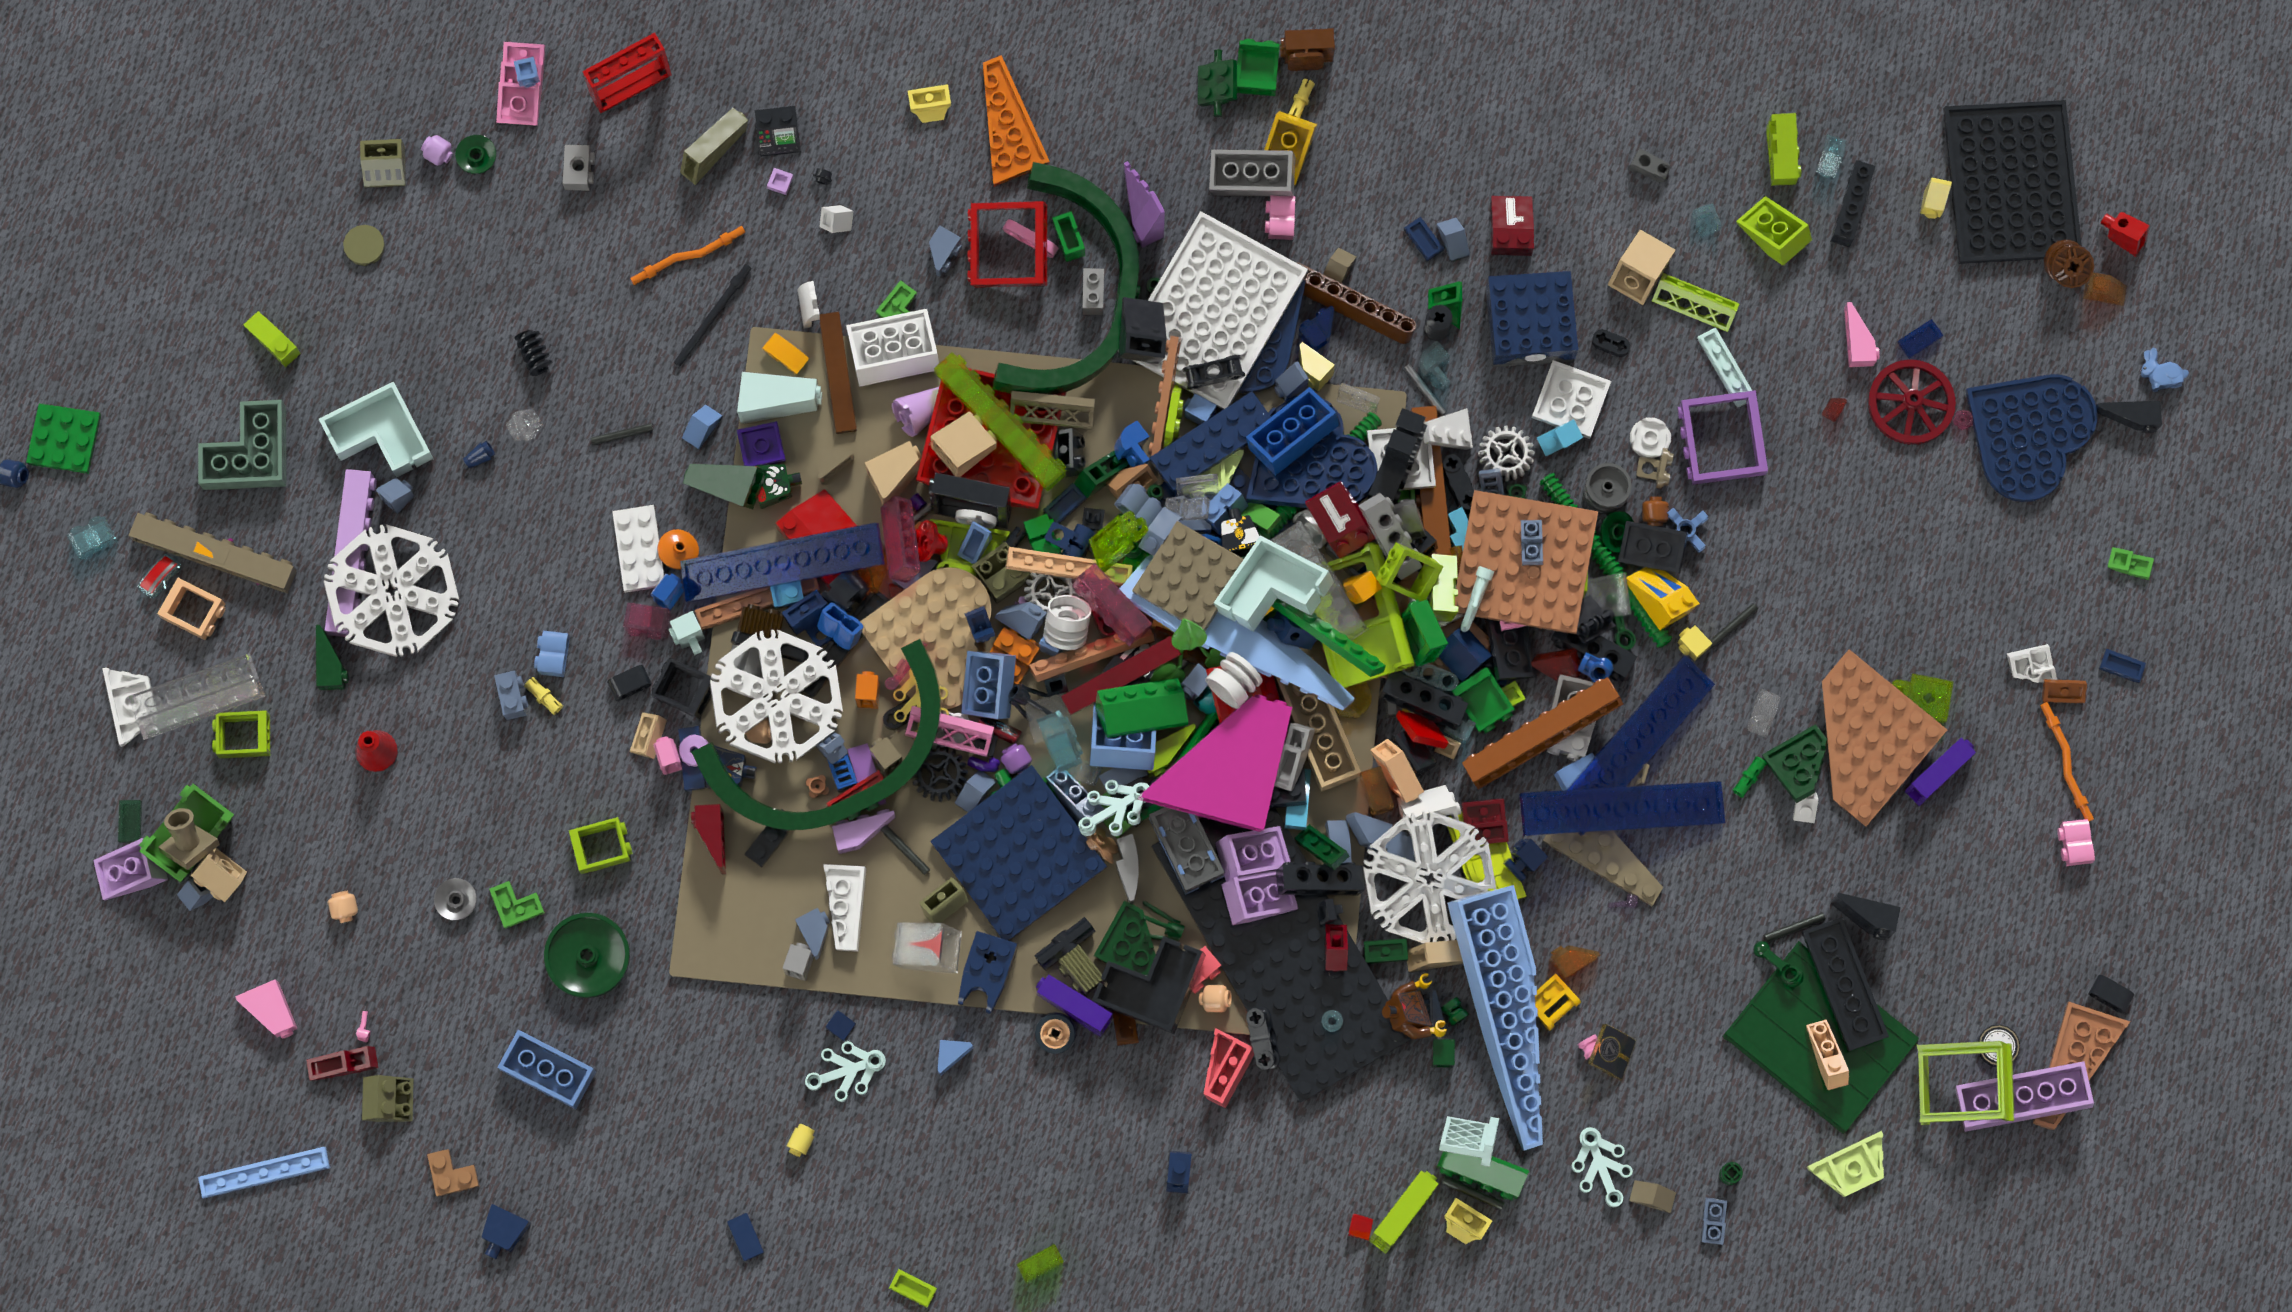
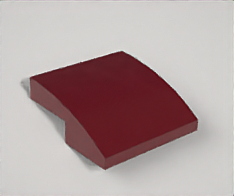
[1461,798,1509,844]

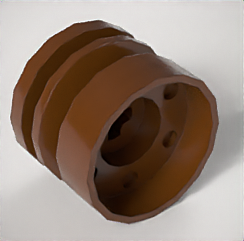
[2044,240,2094,288]

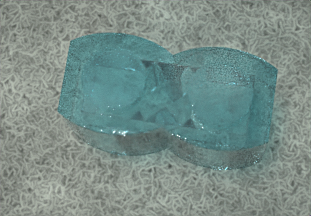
[66,516,118,560]

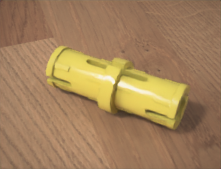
[1288,79,1315,118]
[524,677,563,715]

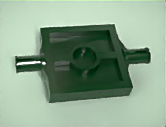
[1198,49,1237,117]

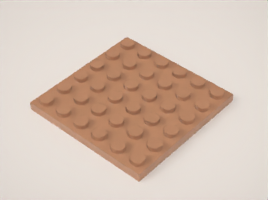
[1455,490,1598,634]

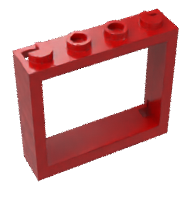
[582,33,672,114]
[967,201,1047,288]

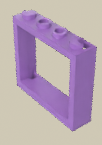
[1677,390,1768,485]

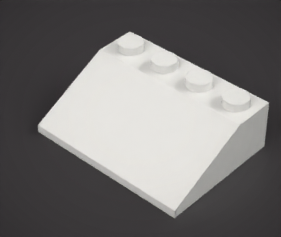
[846,309,940,387]

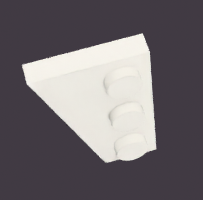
[1424,408,1473,450]

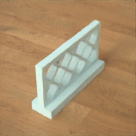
[1439,1116,1499,1167]

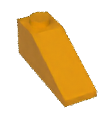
[1342,571,1382,605]

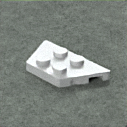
[102,668,158,747]

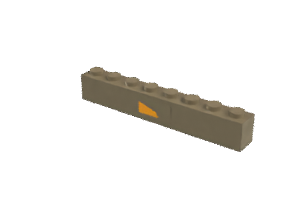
[128,512,297,594]

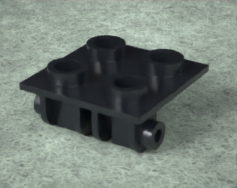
[1576,595,1616,644]

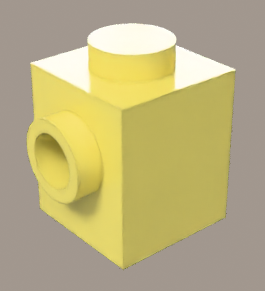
[1678,625,1712,661]

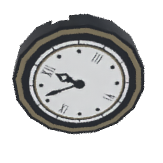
[1977,1024,2020,1067]

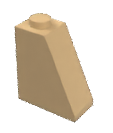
[1407,940,1463,972]

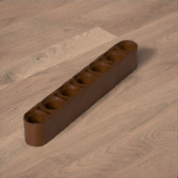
[1295,262,1416,344]

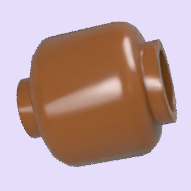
[1642,497,1669,526]

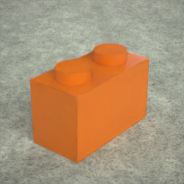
[855,671,880,709]

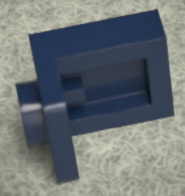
[964,606,995,643]

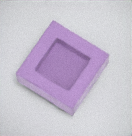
[767,168,794,195]

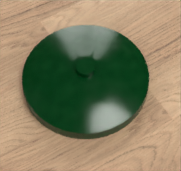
[544,913,630,998]

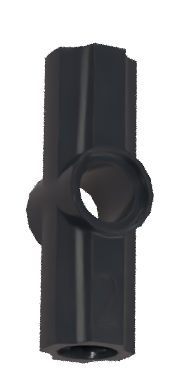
[1034,917,1096,971]

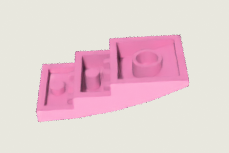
[496,42,545,126]

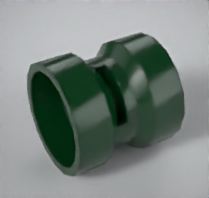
[1441,997,1470,1026]
[1719,1162,1743,1185]

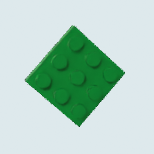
[26,403,101,474]

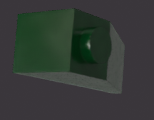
[1074,451,1130,498]
[316,625,349,691]

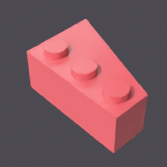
[1204,1028,1254,1108]

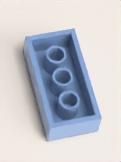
[497,1030,596,1109]

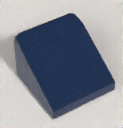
[825,1010,856,1041]

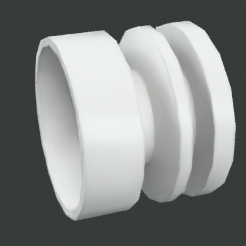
[1043,595,1091,650]
[1206,652,1263,709]

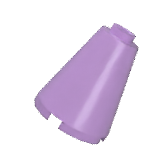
[892,387,939,437]

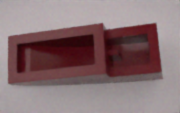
[306,1046,378,1081]

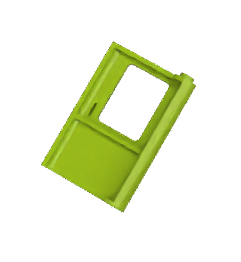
[1314,542,1415,688]

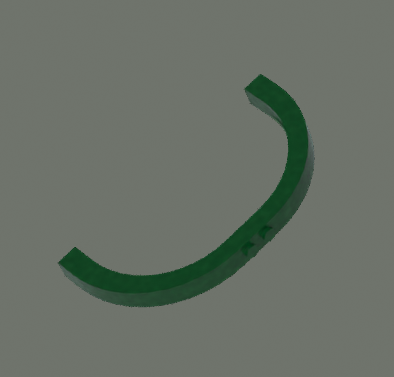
[992,162,1140,395]
[691,639,941,830]

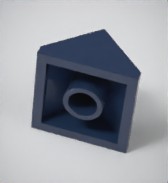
[1438,628,1492,683]

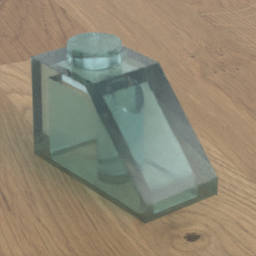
[1816,135,1847,178]

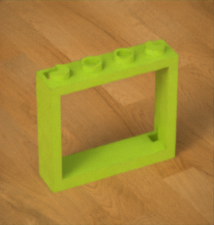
[1369,1170,1438,1254]

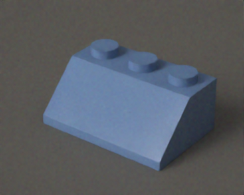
[961,651,1016,719]

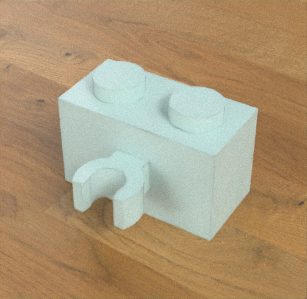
[668,611,705,655]

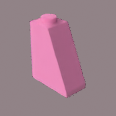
[235,980,297,1038]

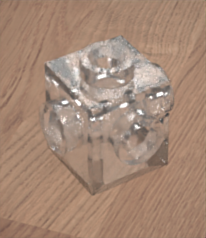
[505,408,543,442]

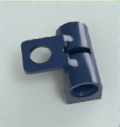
[1045,522,1095,558]
[782,589,833,647]

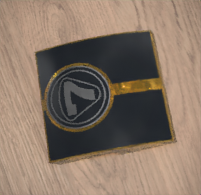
[1588,1024,1636,1080]

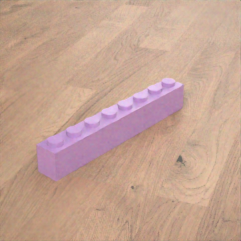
[325,469,376,637]

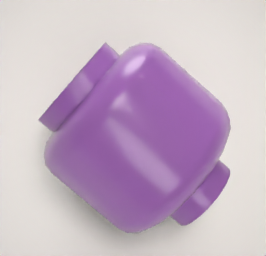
[1001,743,1032,774]

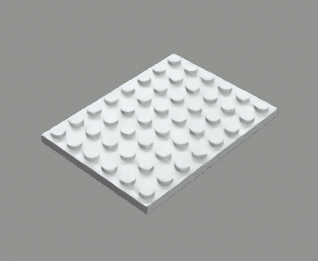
[1118,211,1308,410]

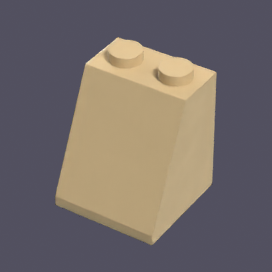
[1608,230,1675,305]
[931,412,997,477]
[865,441,921,509]

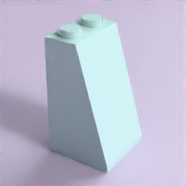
[737,372,822,424]

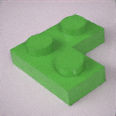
[875,280,917,318]
[489,881,545,929]

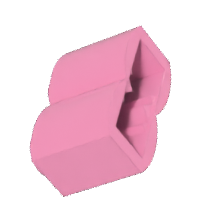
[1265,195,1295,240]
[653,736,682,775]
[2057,819,2095,866]

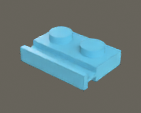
[766,561,804,609]

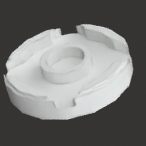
[1630,418,1671,459]
[955,509,997,529]

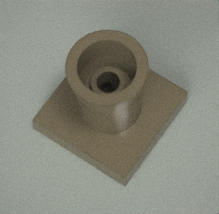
[158,808,220,870]

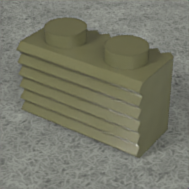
[920,878,968,926]
[1058,945,1104,996]

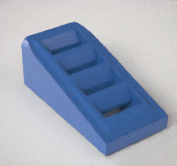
[827,754,857,793]

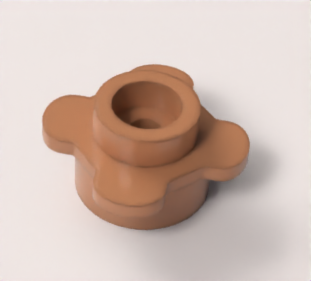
[806,775,829,798]

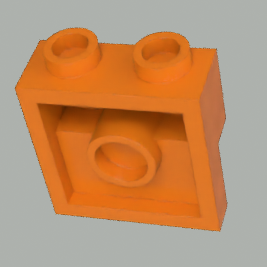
[990,627,1040,685]

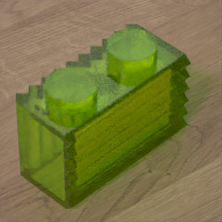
[1016,1244,1064,1284]

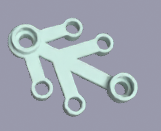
[1079,780,1149,836]
[805,1041,886,1102]
[1571,1127,1633,1208]

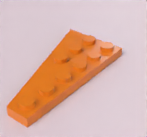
[983,55,1050,187]

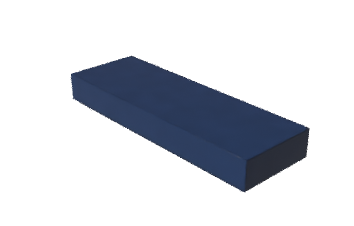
[678,726,707,792]

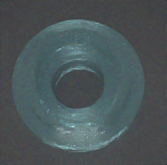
[1321,1010,1343,1032]

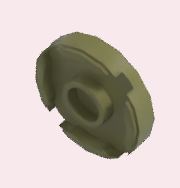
[343,225,385,266]

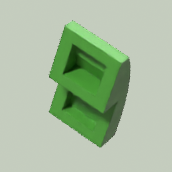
[1241,503,1281,534]
[2108,547,2154,580]

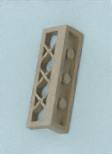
[1009,391,1095,429]

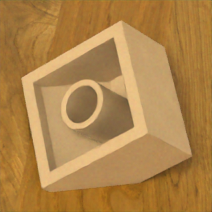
[191,848,247,902]

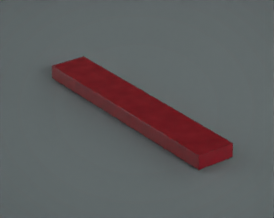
[1061,636,1182,715]

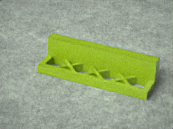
[1652,273,1739,332]

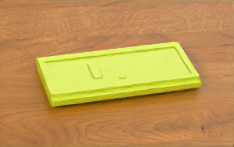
[1447,812,1526,900]

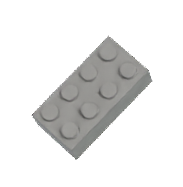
[1209,150,1296,196]

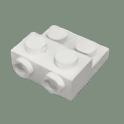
[1547,721,1596,762]

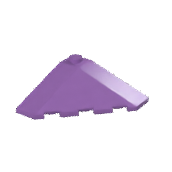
[1124,161,1165,247]

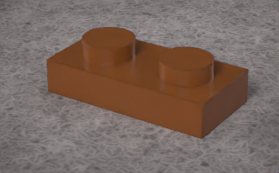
[2042,679,2087,703]

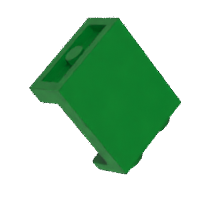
[1237,39,1280,96]
[1452,667,1515,734]

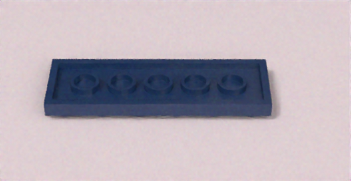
[1150,391,1271,493]

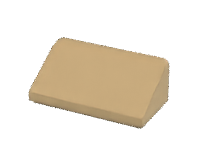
[630,713,667,759]

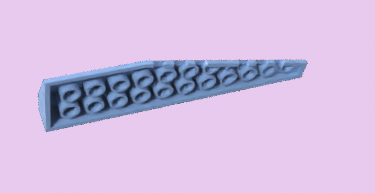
[1116,554,1355,710]
[1447,885,1543,1151]

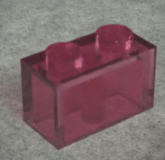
[623,602,671,639]

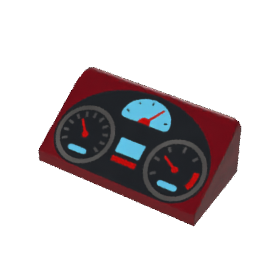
[978,717,1022,744]

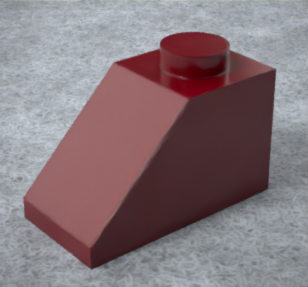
[1325,924,1348,971]

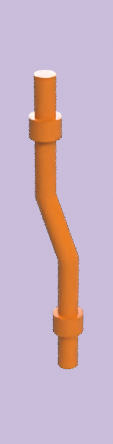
[630,226,746,285]
[2040,702,2094,822]

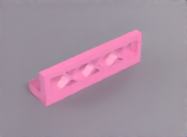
[905,706,994,757]

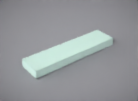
[1697,327,1752,408]

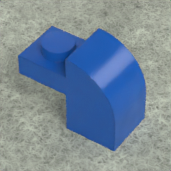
[1114,421,1150,467]

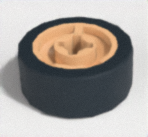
[1035,1012,1076,1054]

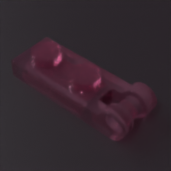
[885,641,928,690]

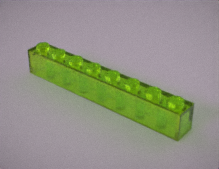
[934,352,1066,492]

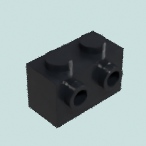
[1054,428,1086,478]

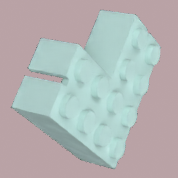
[319,382,434,478]
[1214,535,1334,632]

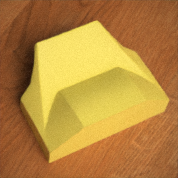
[908,85,951,123]
[1444,1198,1492,1244]

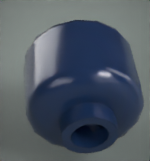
[0,459,29,488]

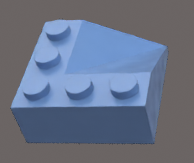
[1090,703,1156,770]

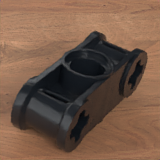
[1182,355,1246,390]
[1442,454,1474,514]
[1246,1007,1280,1070]

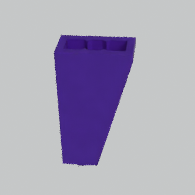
[1904,737,1976,806]
[1036,974,1112,1038]

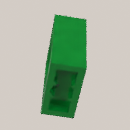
[1401,600,1448,667]

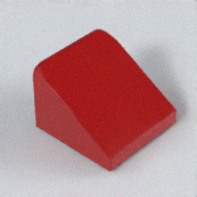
[1348,1213,1373,1241]

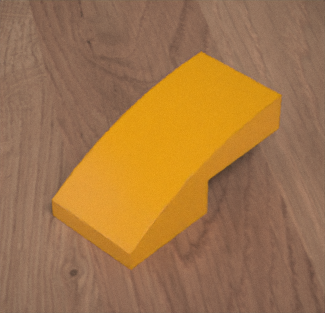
[762,333,809,375]

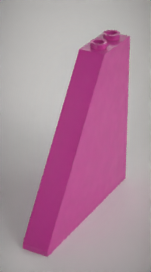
[1138,695,1292,832]

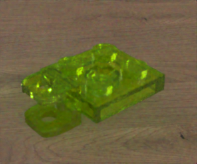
[1089,511,1148,573]
[1892,673,1953,723]

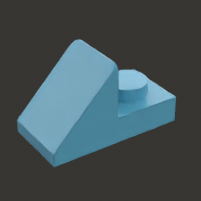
[1537,419,1583,456]

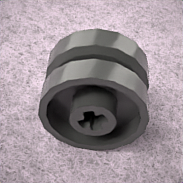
[1583,463,1632,514]

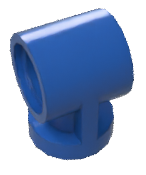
[1578,652,1614,683]

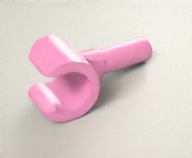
[356,1011,371,1042]

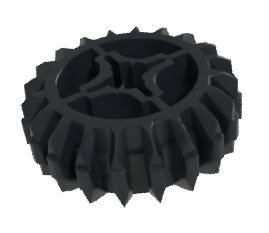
[912,745,968,802]

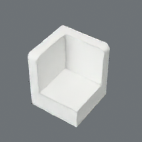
[820,205,853,233]

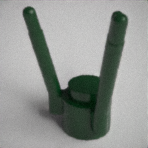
[1143,901,1185,941]

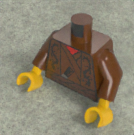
[1382,973,1447,1039]

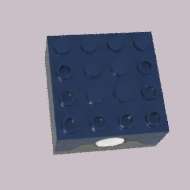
[1485,271,1578,367]

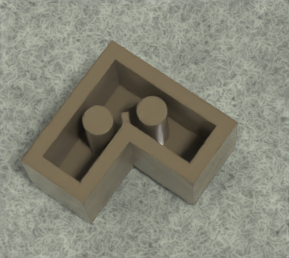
[870,729,914,777]

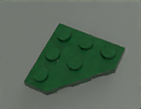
[1762,724,1827,803]
[1094,900,1156,976]

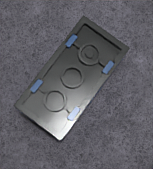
[1149,807,1225,895]

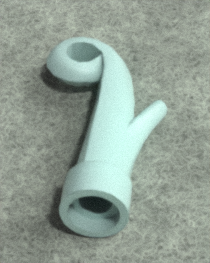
[1460,566,1494,632]

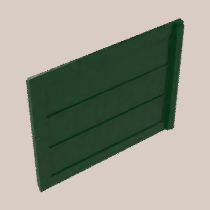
[1722,941,1919,1134]

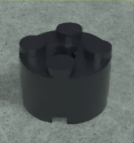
[821,567,869,615]

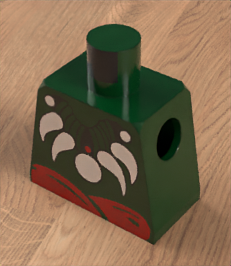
[755,464,802,509]

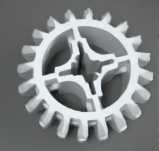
[1478,426,1534,482]
[1024,573,1080,612]

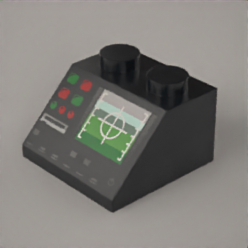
[755,106,801,157]

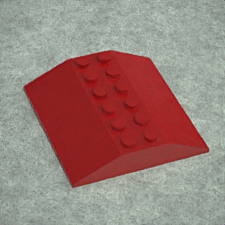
[916,363,1066,509]

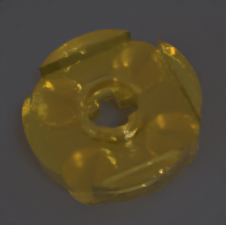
[1334,682,1372,719]

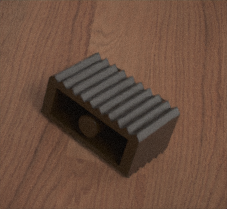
[737,604,784,639]

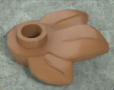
[1086,827,1119,864]

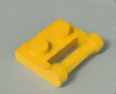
[1535,974,1581,1031]

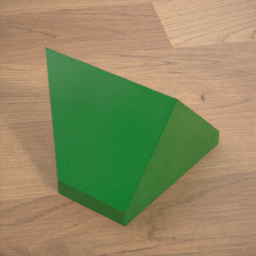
[1428,281,1462,329]

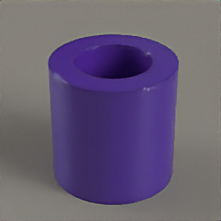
[908,493,927,511]

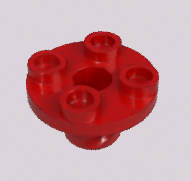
[911,520,948,562]

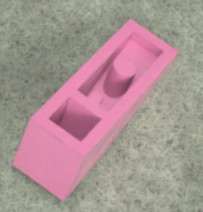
[1844,302,1879,367]

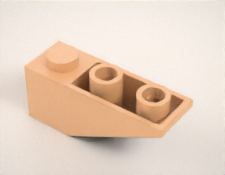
[1806,1020,1849,1090]

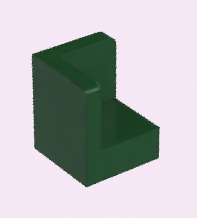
[1432,1039,1455,1068]

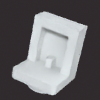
[1793,792,1818,823]

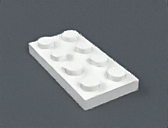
[612,505,664,593]

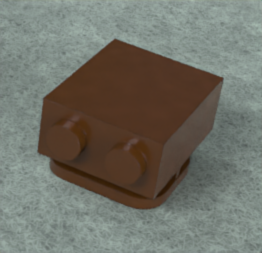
[1280,28,1335,71]

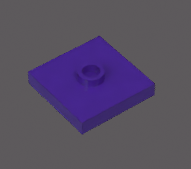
[737,421,786,466]

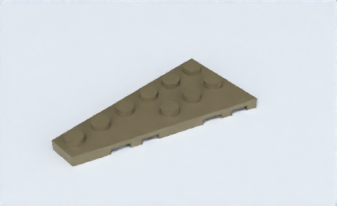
[1542,794,1663,906]

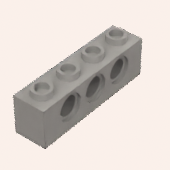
[1358,493,1422,580]

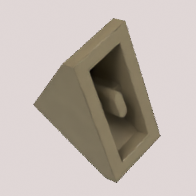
[1323,248,1356,284]
[818,447,854,484]
[1629,1180,1676,1213]

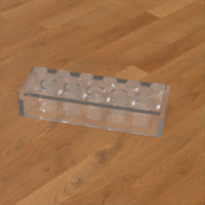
[1270,521,1369,652]
[128,653,265,740]

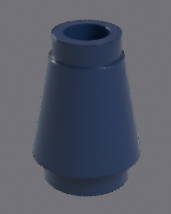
[463,441,495,468]

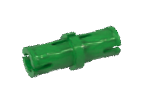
[1732,756,1767,798]

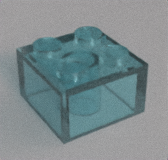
[1037,710,1083,773]

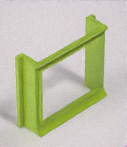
[1917,1041,2014,1125]

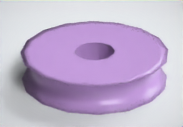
[679,735,708,767]

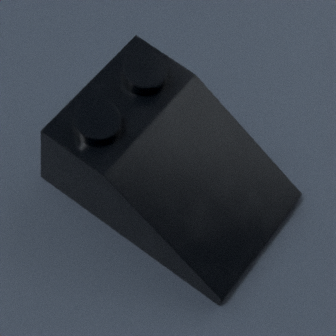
[1831,893,1901,940]

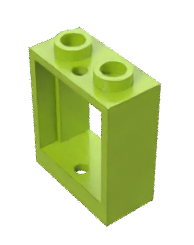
[1376,542,1444,602]
[212,711,271,759]
[569,817,633,874]

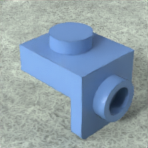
[514,57,540,88]

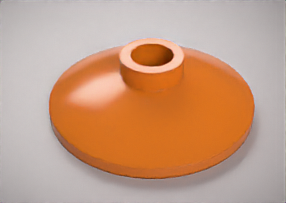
[657,529,699,570]

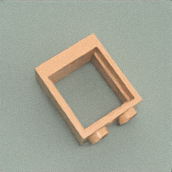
[157,578,226,640]
[1370,739,1424,803]

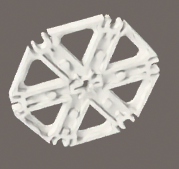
[324,524,459,657]
[710,630,843,764]
[1363,810,1496,943]

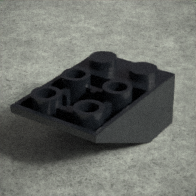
[1118,297,1166,364]

